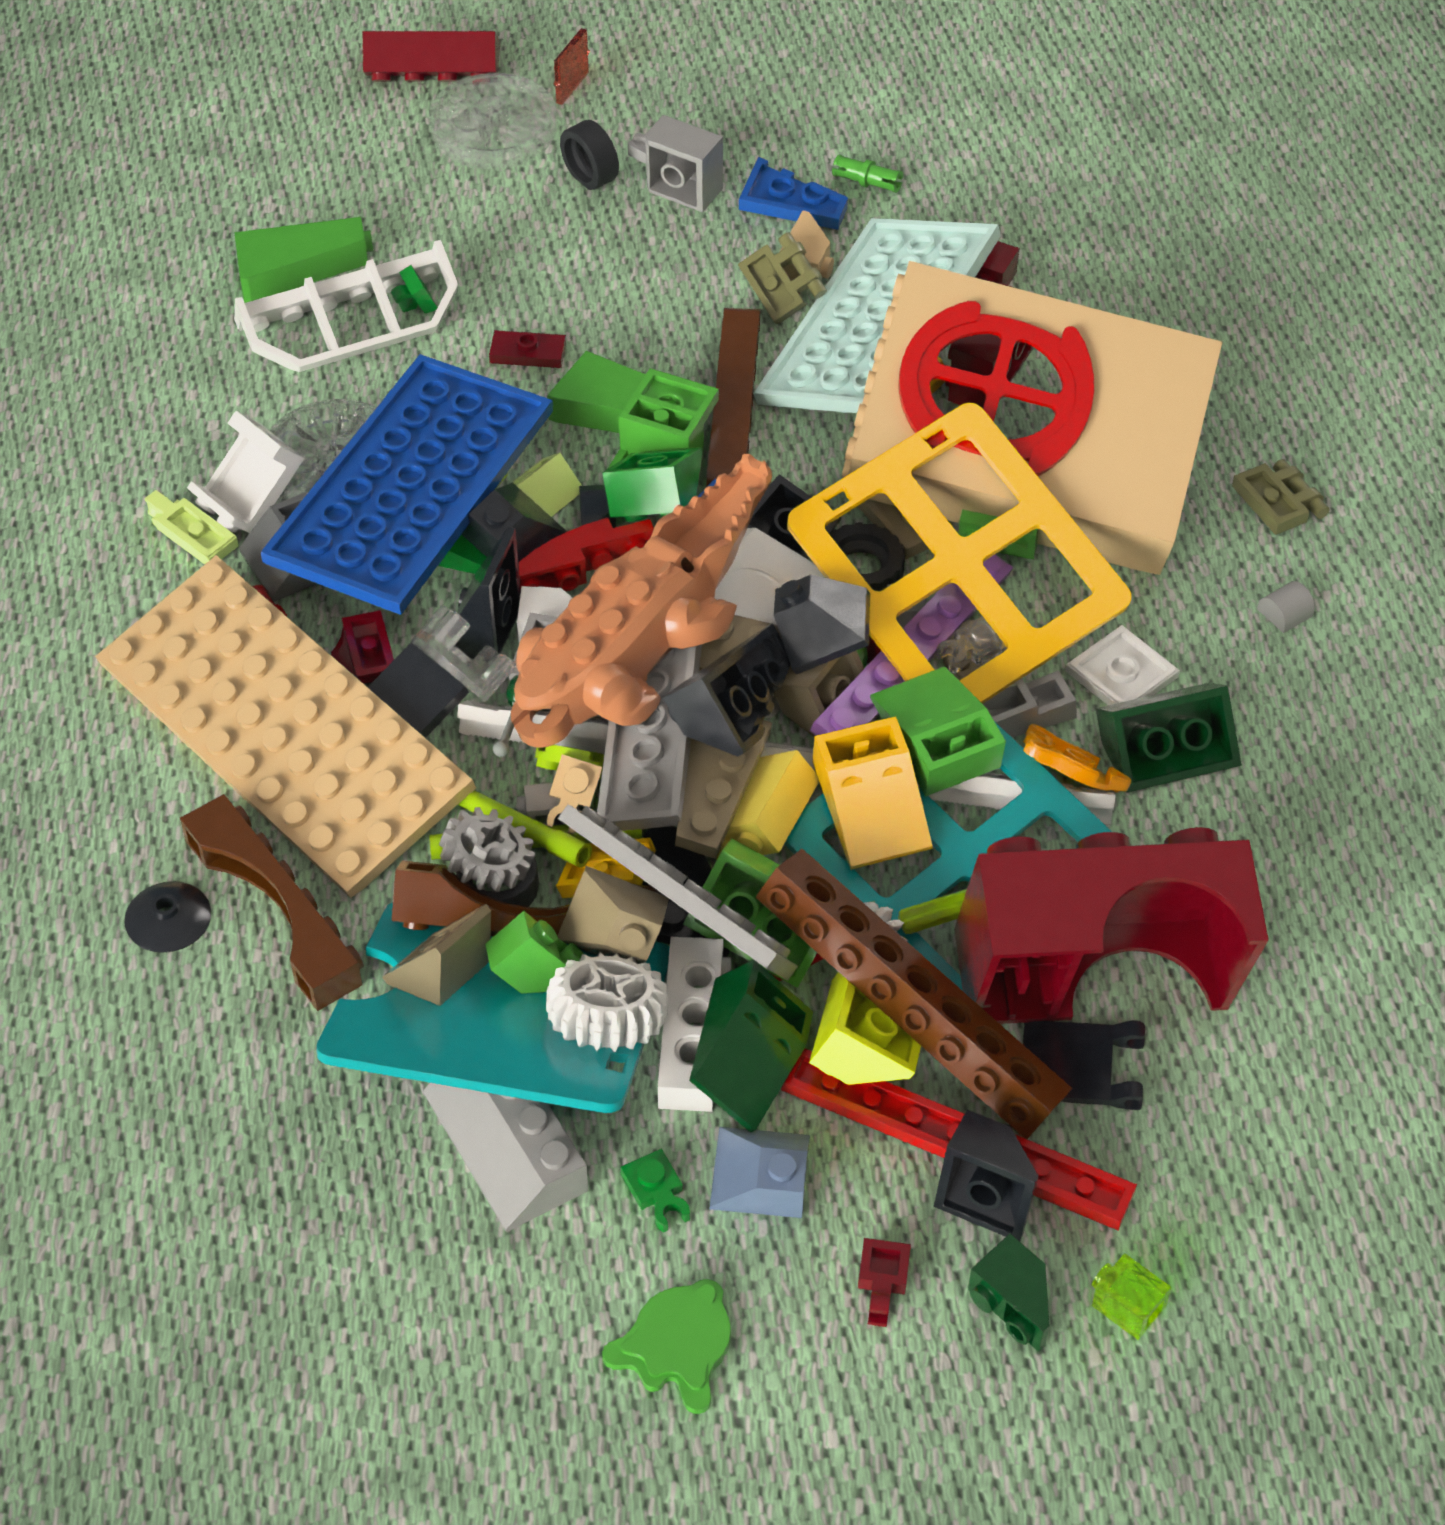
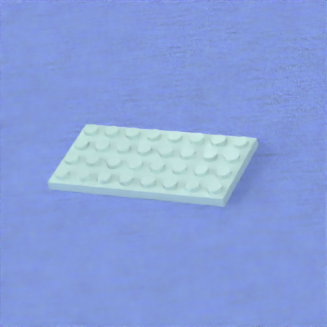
[754,218,1001,413]

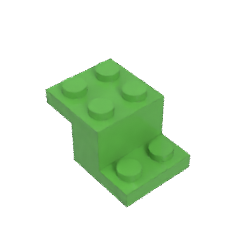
[608,368,719,468]

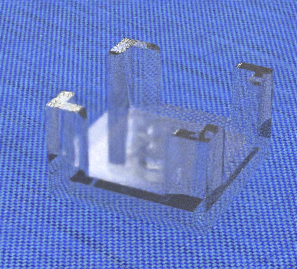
[411,604,516,703]

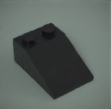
[445,527,521,665]

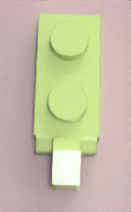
[145,490,239,564]

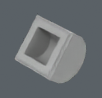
[1257,581,1315,633]

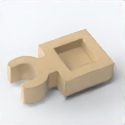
[547,754,602,834]

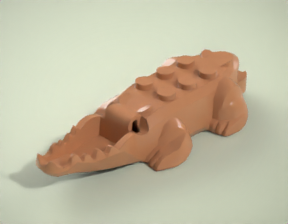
[510,454,772,748]

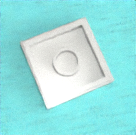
[1065,625,1180,705]

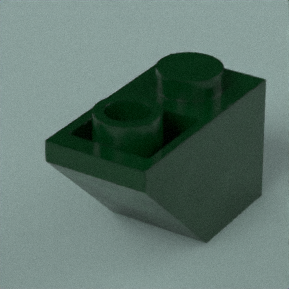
[968,1233,1050,1352]

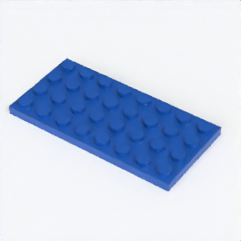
[261,354,553,615]

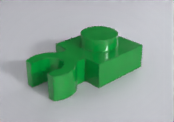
[620,1148,690,1232]

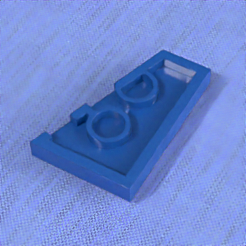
[739,157,848,230]

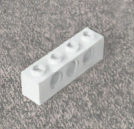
[658,937,731,1112]

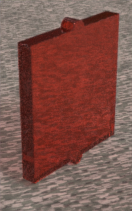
[554,28,590,105]

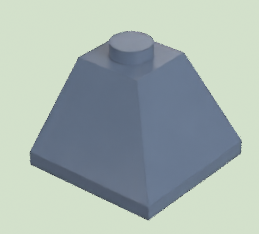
[710,1127,810,1218]

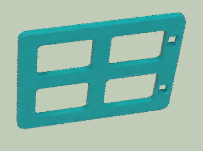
[784,721,1112,990]

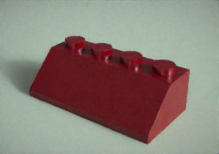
[362,31,500,82]

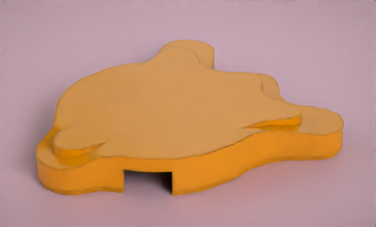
[1023,724,1131,793]

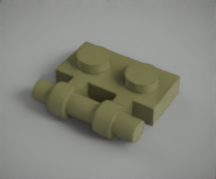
[738,232,827,324]
[1232,459,1330,535]

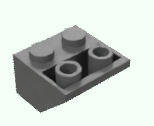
[239,493,317,602]

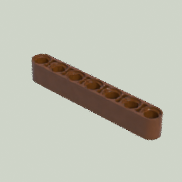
[706,308,760,487]

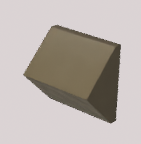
[382,904,491,1006]

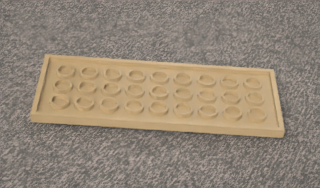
[95,555,476,898]

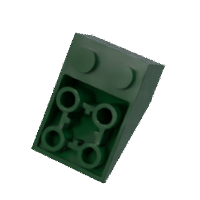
[689,960,813,1133]

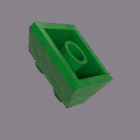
[602,447,703,522]

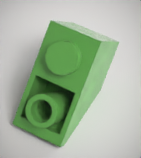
[485,911,584,994]

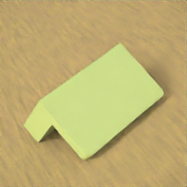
[513,453,582,517]

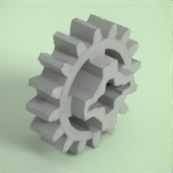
[439,807,535,892]

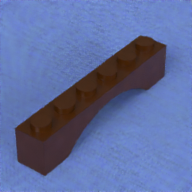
[180,794,364,1011]
[392,860,661,948]

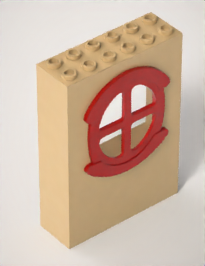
[841,261,1222,575]

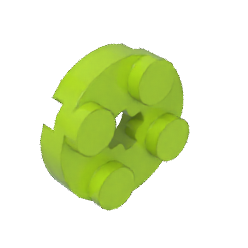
[535,744,604,779]

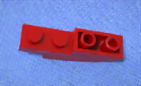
[518,518,654,591]

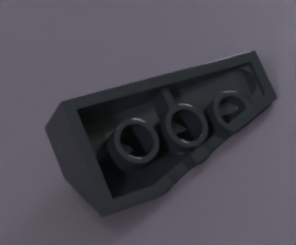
[663,623,790,757]

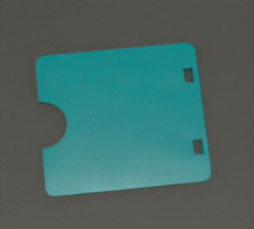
[317,902,670,1113]

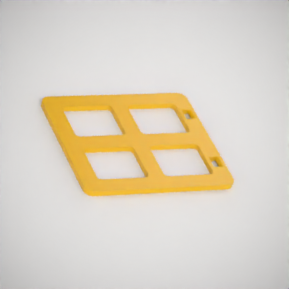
[787,403,1131,704]

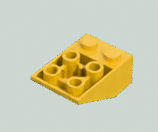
[812,716,933,870]

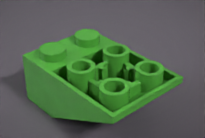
[870,666,1006,797]

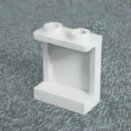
[187,411,304,533]

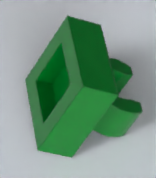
[390,265,438,314]

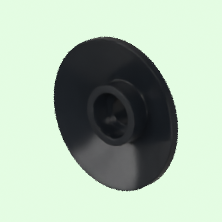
[125,881,211,953]

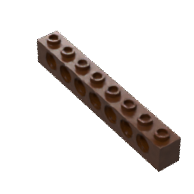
[756,849,1073,1139]

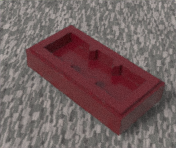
[489,330,566,368]

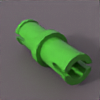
[832,154,903,193]

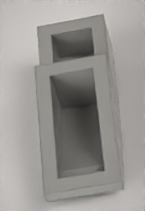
[983,670,1077,737]

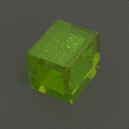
[1092,1253,1172,1340]

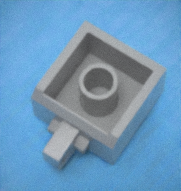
[628,115,723,212]

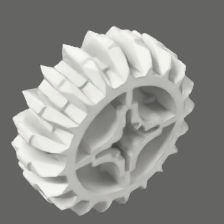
[546,952,669,1052]

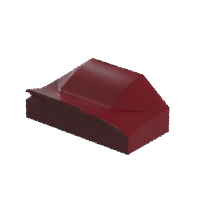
[331,610,394,684]

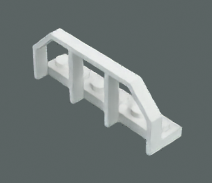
[234,240,458,372]

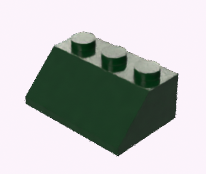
[1095,682,1242,793]

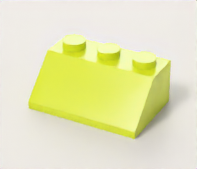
[809,972,921,1085]

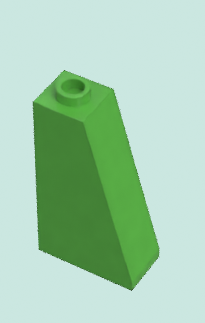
[234,217,373,303]
[547,351,646,433]

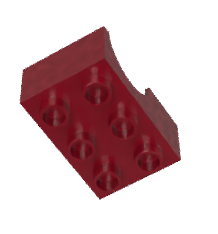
[954,827,1269,1024]

